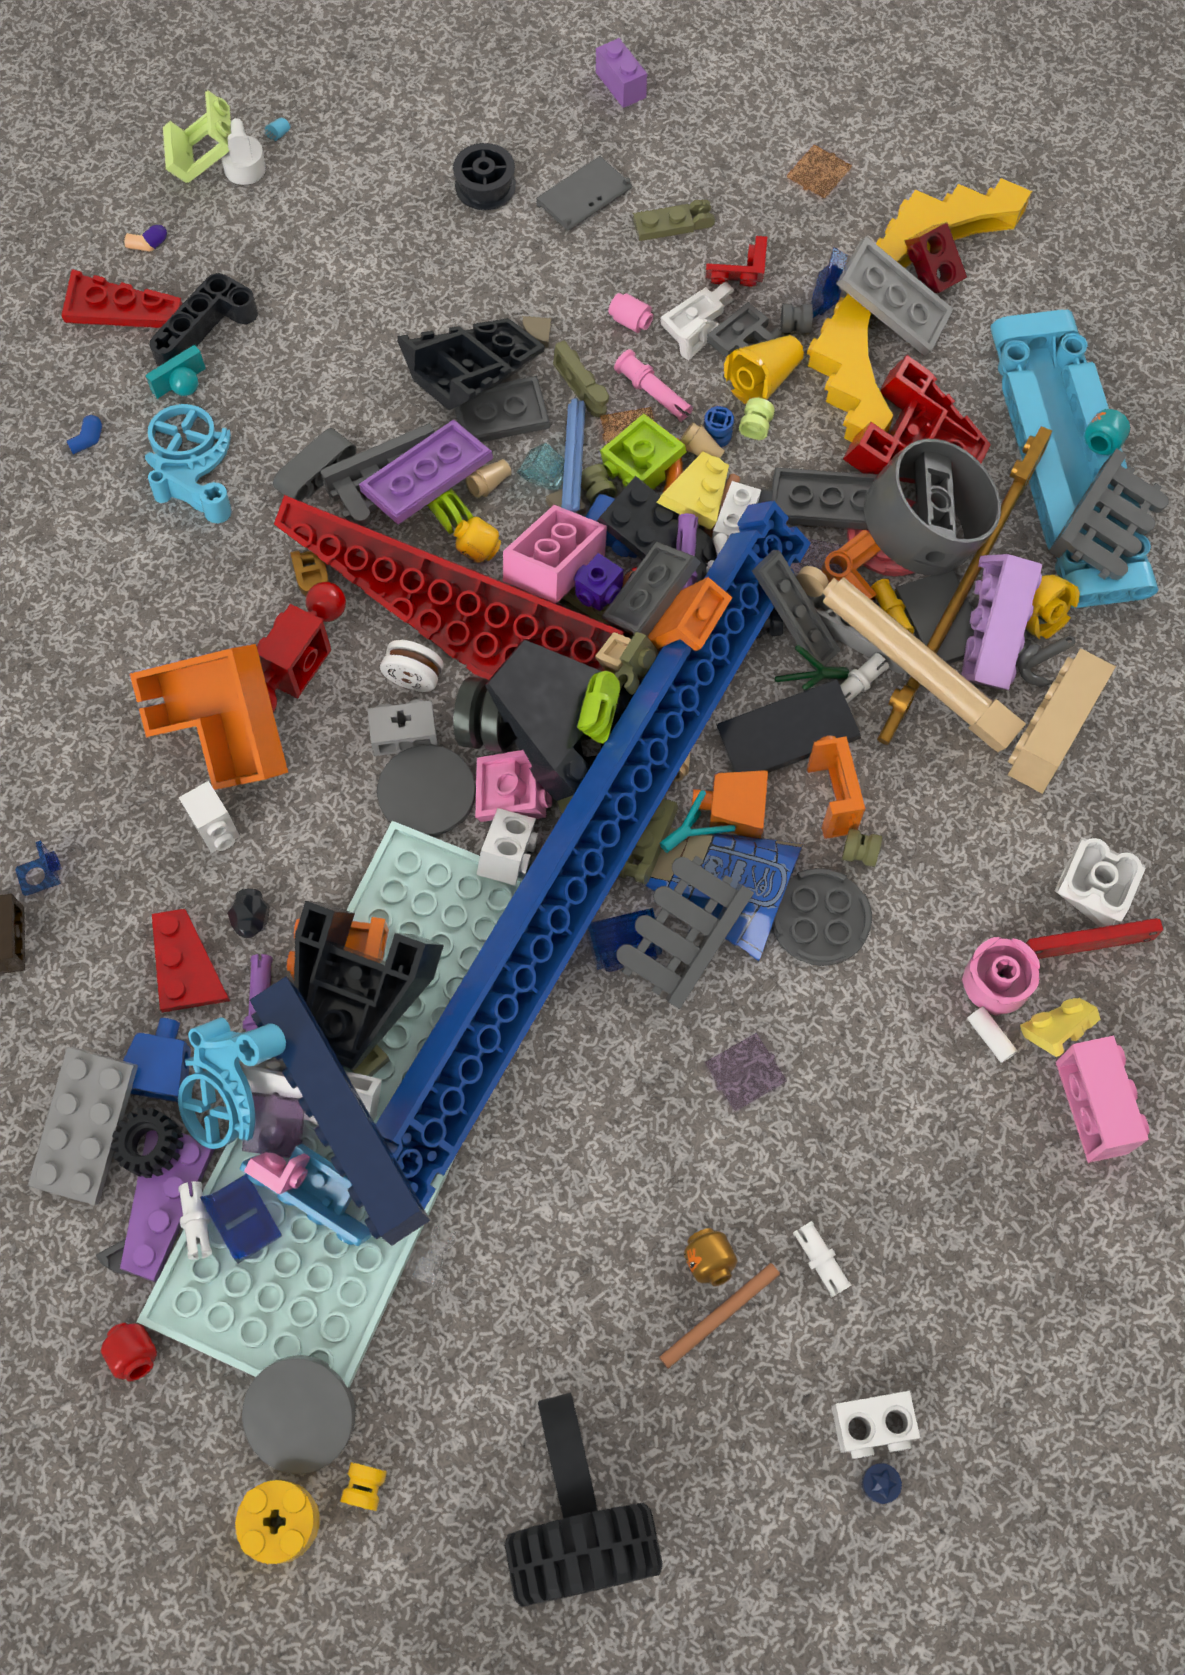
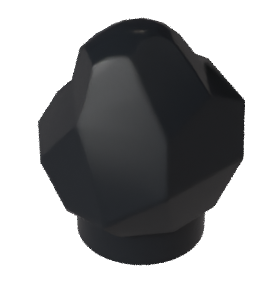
[227,888,270,938]

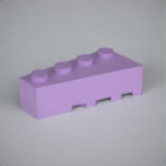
[961,554,1043,690]

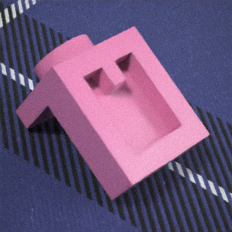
[244,1152,310,1195]

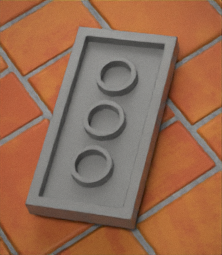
[836,236,953,356]
[28,1047,138,1205]

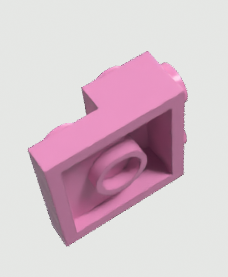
[475,750,552,822]

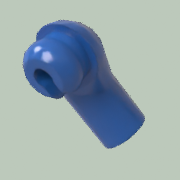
[66,415,102,454]

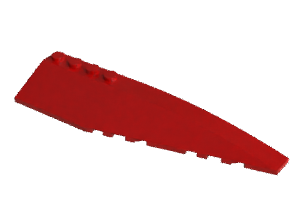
[274,495,631,680]

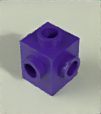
[574,553,623,611]

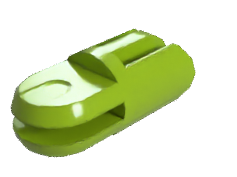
[427,488,473,534]
[577,671,620,743]

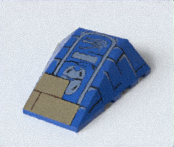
[645,827,803,961]

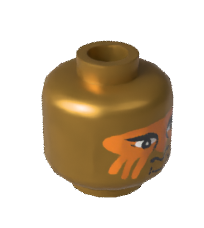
[684,1228,738,1286]

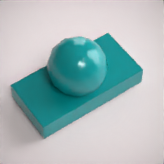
[145,345,206,399]

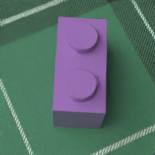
[596,38,647,108]

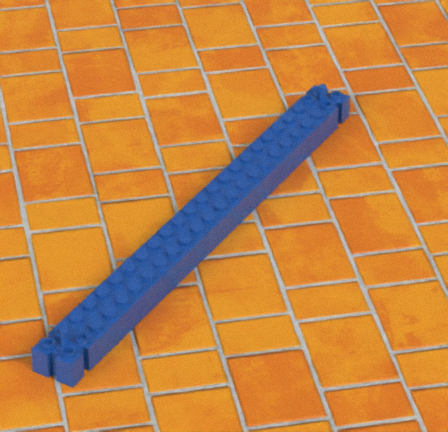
[376,501,811,1209]

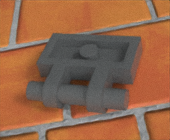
[707,302,783,357]

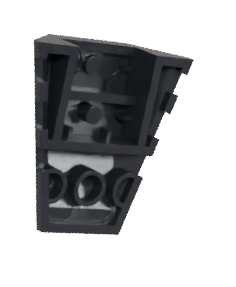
[397,318,545,410]

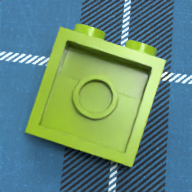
[600,413,686,490]

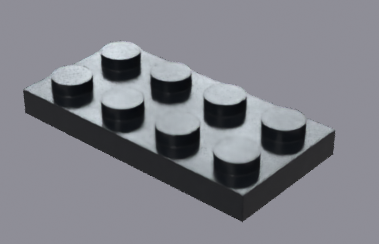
[597,476,717,584]

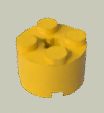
[235,1480,320,1564]

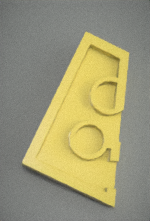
[656,451,729,530]

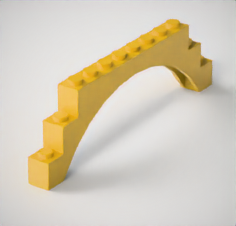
[807,178,1032,442]

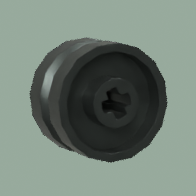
[453,676,516,753]

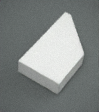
[678,317,720,360]

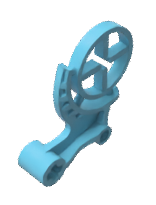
[145,404,232,523]
[178,1018,286,1149]

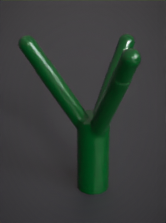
[774,645,849,691]

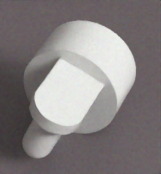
[221,118,266,185]

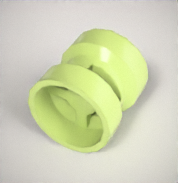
[739,398,775,440]

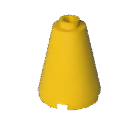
[724,335,804,404]

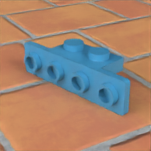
[239,1144,372,1246]

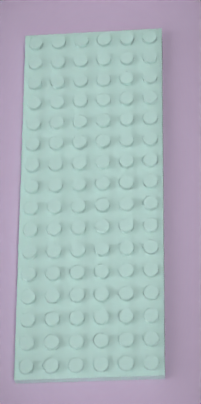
[137,821,526,1387]

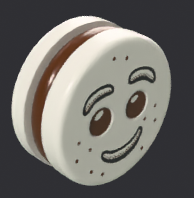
[380,640,444,692]

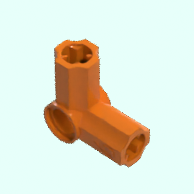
[820,530,881,600]

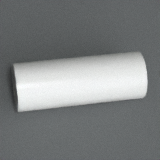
[967,1007,1018,1063]

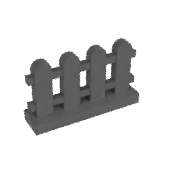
[320,423,435,526]
[1048,448,1169,580]
[616,856,754,1009]

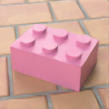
[503,505,607,604]
[1056,1036,1149,1163]

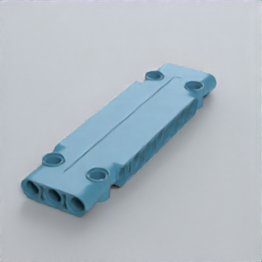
[990,309,1159,608]

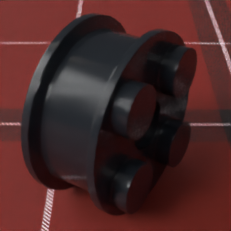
[453,143,516,210]

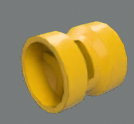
[340,1462,387,1511]

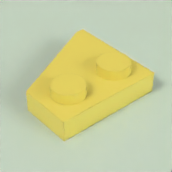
[1020,998,1101,1057]

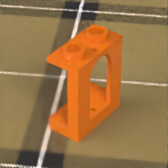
[807,736,866,839]

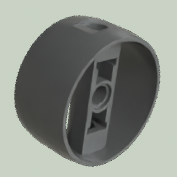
[864,439,1001,576]

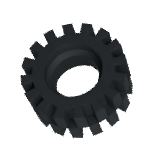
[111,1108,184,1178]

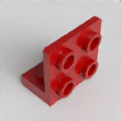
[706,236,768,287]

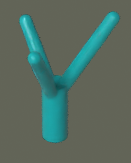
[659,790,736,853]

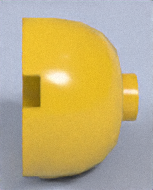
[1025,575,1080,639]

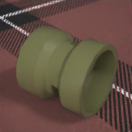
[581,464,617,506]
[842,828,882,867]

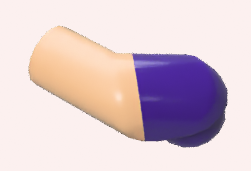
[125,225,167,251]

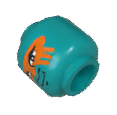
[1084,409,1131,455]

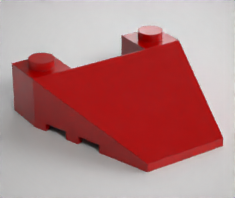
[843,355,991,484]

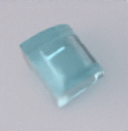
[517,443,564,490]

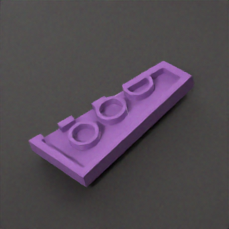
[120,1130,215,1282]

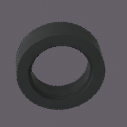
[538,1393,598,1519]

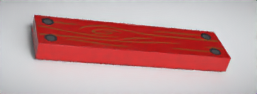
[1025,918,1163,959]

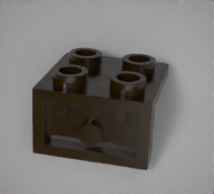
[0,894,25,974]

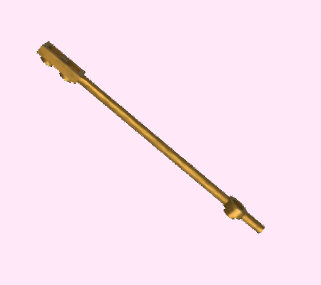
[877,426,1052,745]

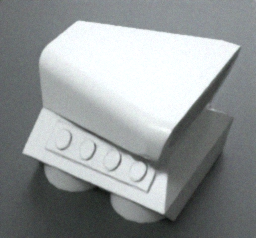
[1055,837,1146,927]

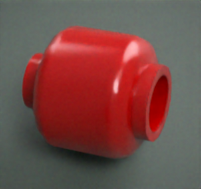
[101,1323,157,1381]

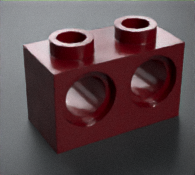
[904,222,967,293]

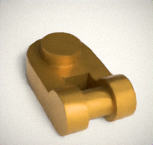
[290,550,329,596]

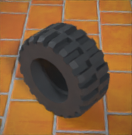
[504,1503,663,1607]

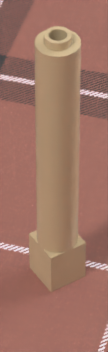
[822,577,1026,752]

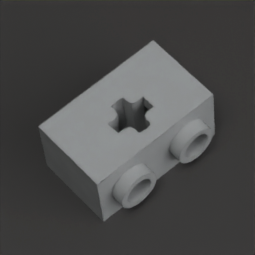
[367,699,438,756]

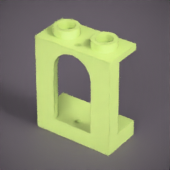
[163,90,231,183]

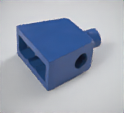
[123,1018,191,1103]

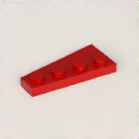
[61,269,183,328]

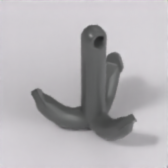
[1016,635,1076,687]

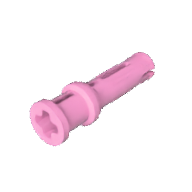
[614,349,693,422]

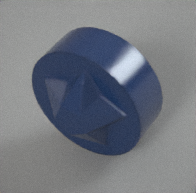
[862,1463,902,1504]

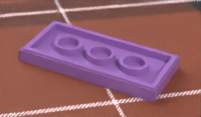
[359,419,493,525]

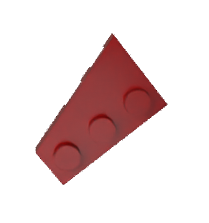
[152,909,230,1013]

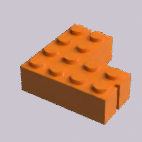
[130,644,288,790]

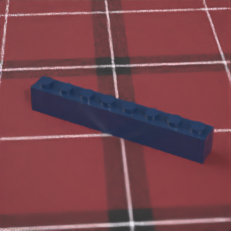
[250,976,430,1246]

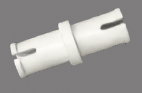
[840,653,889,703]
[178,1181,212,1260]
[793,1221,851,1297]

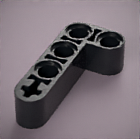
[149,273,258,367]

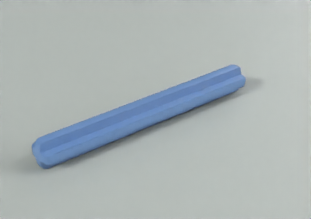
[561,398,585,513]

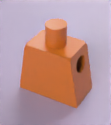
[692,771,768,838]

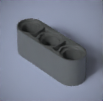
[273,428,356,502]

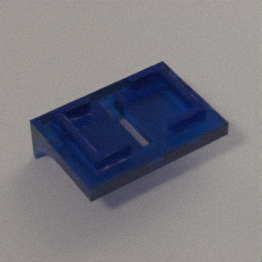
[811,247,848,318]
[200,1174,283,1264]

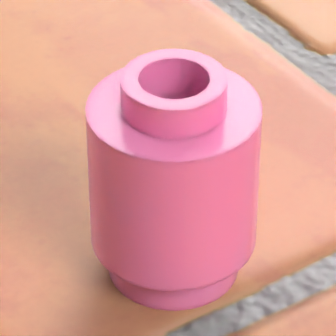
[608,293,653,333]

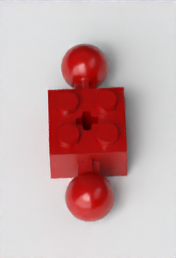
[257,582,346,713]

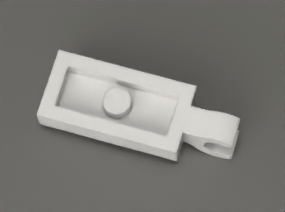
[661,282,734,343]

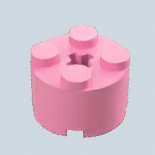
[962,937,1040,1015]

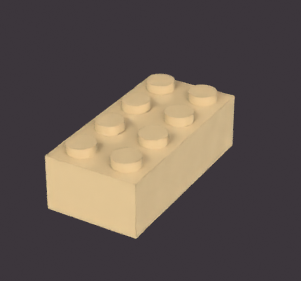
[1008,648,1116,794]

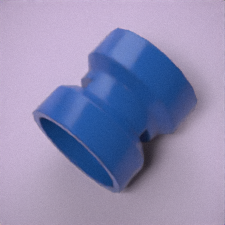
[704,406,734,447]

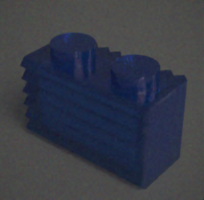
[587,908,663,972]

